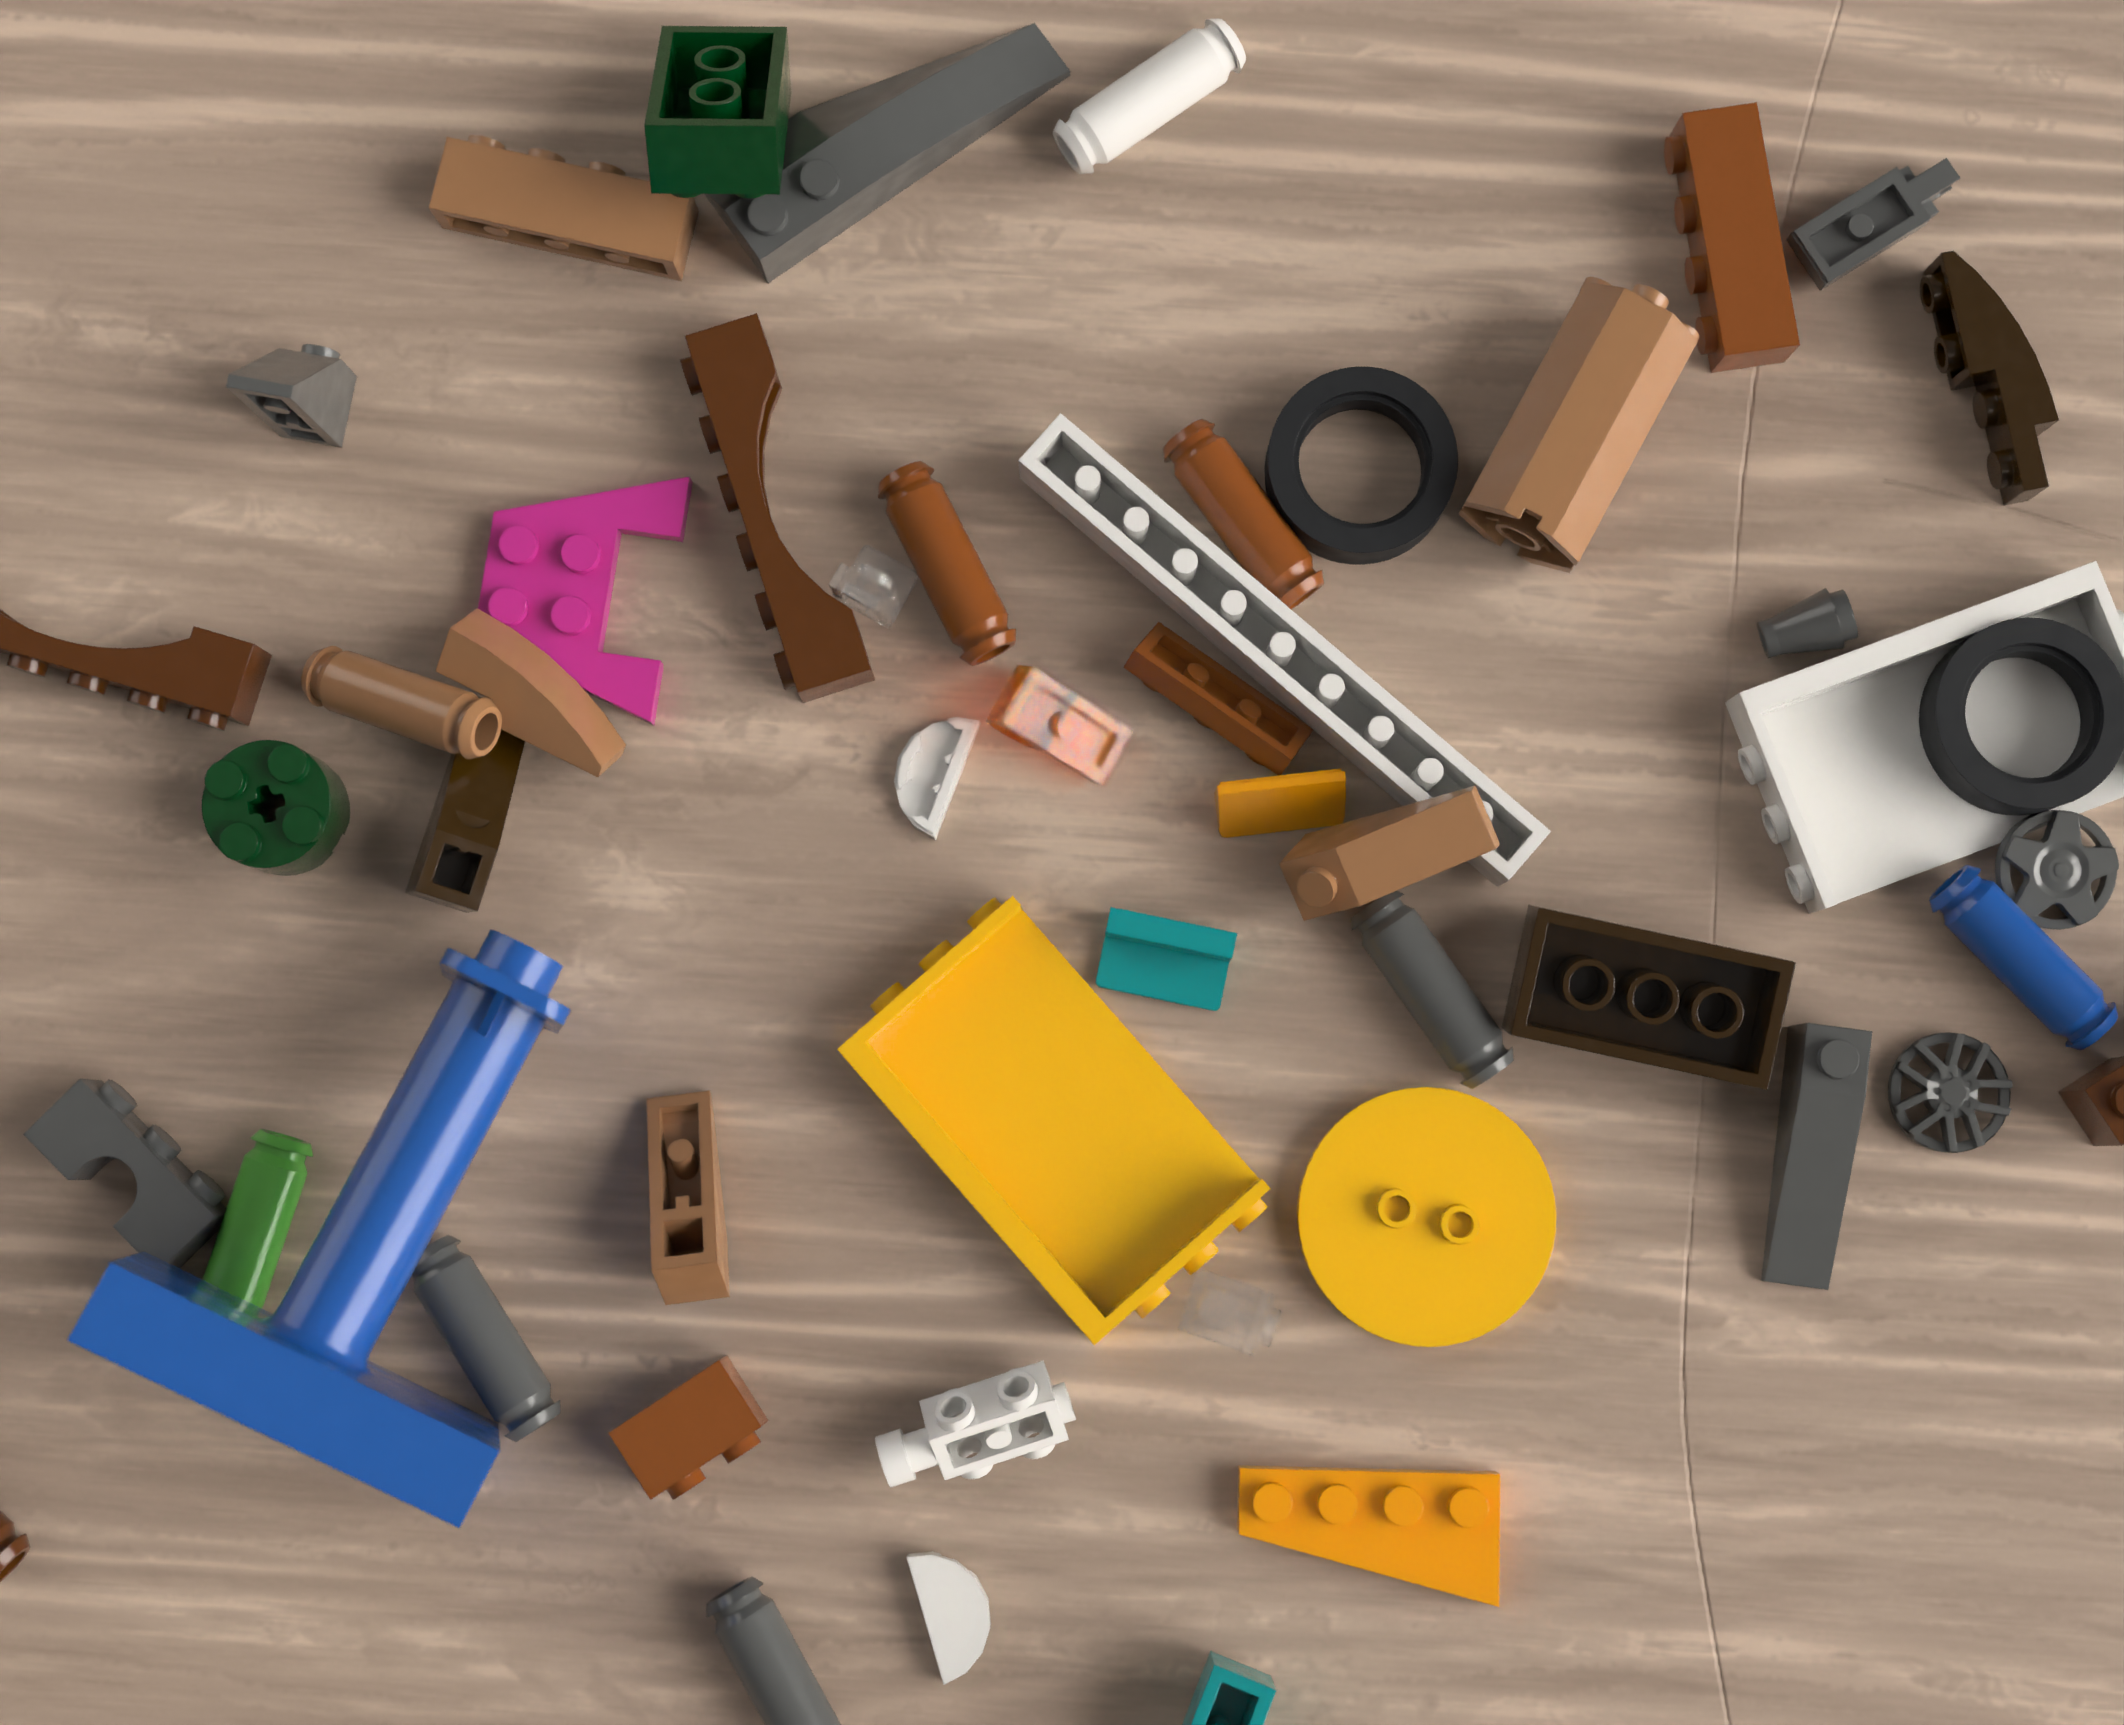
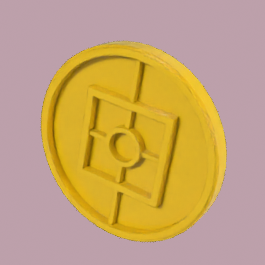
[1297,1087,1556,1347]

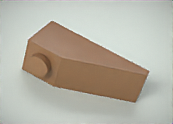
[1279,785,1500,921]
[646,1091,730,1305]

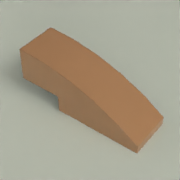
[436,608,626,777]

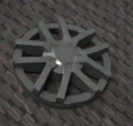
[1888,1032,2013,1153]

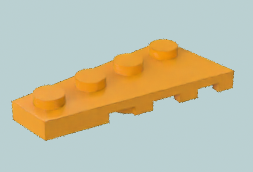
[1237,1465,1500,1607]

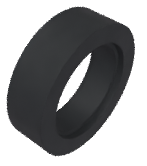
[1264,367,1458,565]
[1919,617,2124,816]

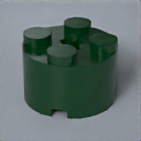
[202,740,350,876]

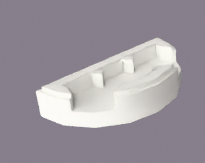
[894,717,981,841]
[907,1551,991,1685]

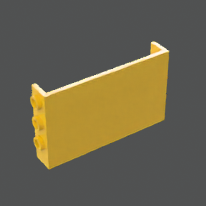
[837,896,1271,1346]

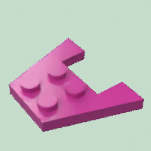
[478,476,693,726]

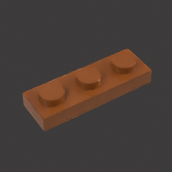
[1123,622,1314,775]

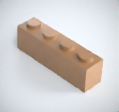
[429,135,699,281]

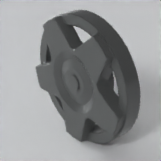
[1995,810,2119,930]

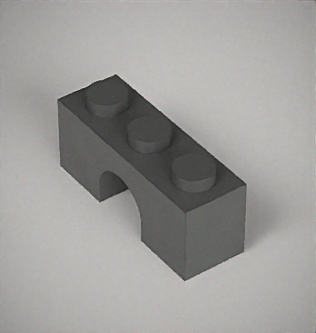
[23,1079,226,1269]

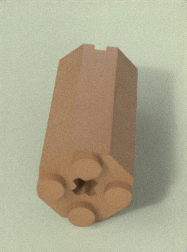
[1459,277,1699,573]

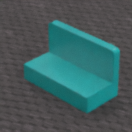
[1096,907,1237,1011]

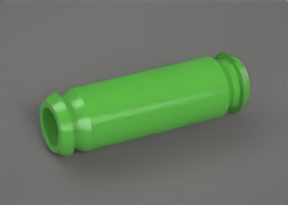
[202,1129,313,1309]

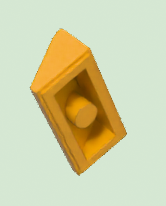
[1214,768,1346,838]

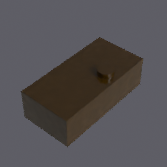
[1501,904,1796,1090]

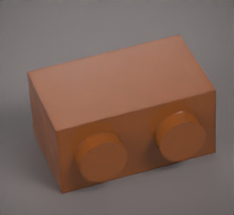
[608,1356,768,1500]

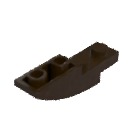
[1920,251,2059,506]

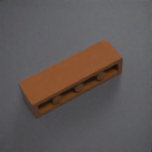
[1664,102,1800,373]

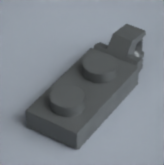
[1786,158,1960,291]

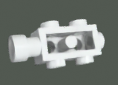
[875,1360,1076,1487]

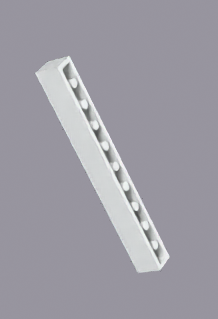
[1018,413,1551,887]

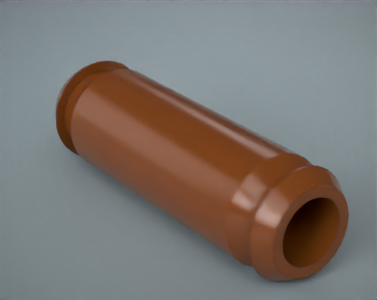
[1163,419,1324,610]
[878,461,1016,666]

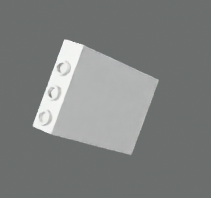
[1725,561,2124,914]

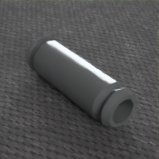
[1351,891,1514,1089]
[412,1235,561,1442]
[706,1576,841,1725]

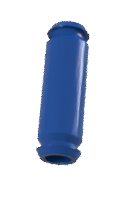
[1929,865,2119,1050]

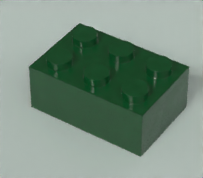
[644,26,791,198]

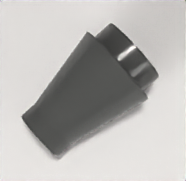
[1757,588,1858,658]

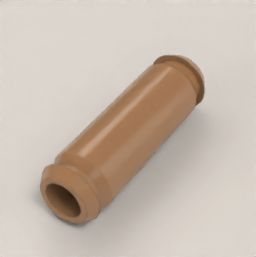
[301,646,502,759]

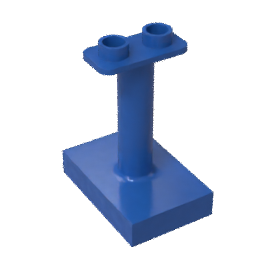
[67,929,571,1529]

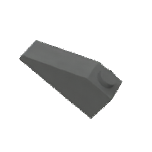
[226,344,357,448]

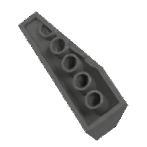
[704,23,1070,283]

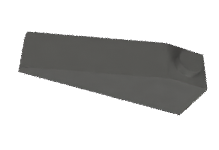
[1761,1023,1872,1290]

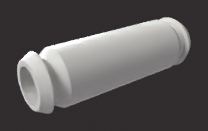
[1053,18,1246,174]

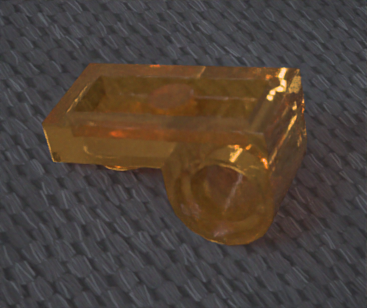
[985,665,1134,786]

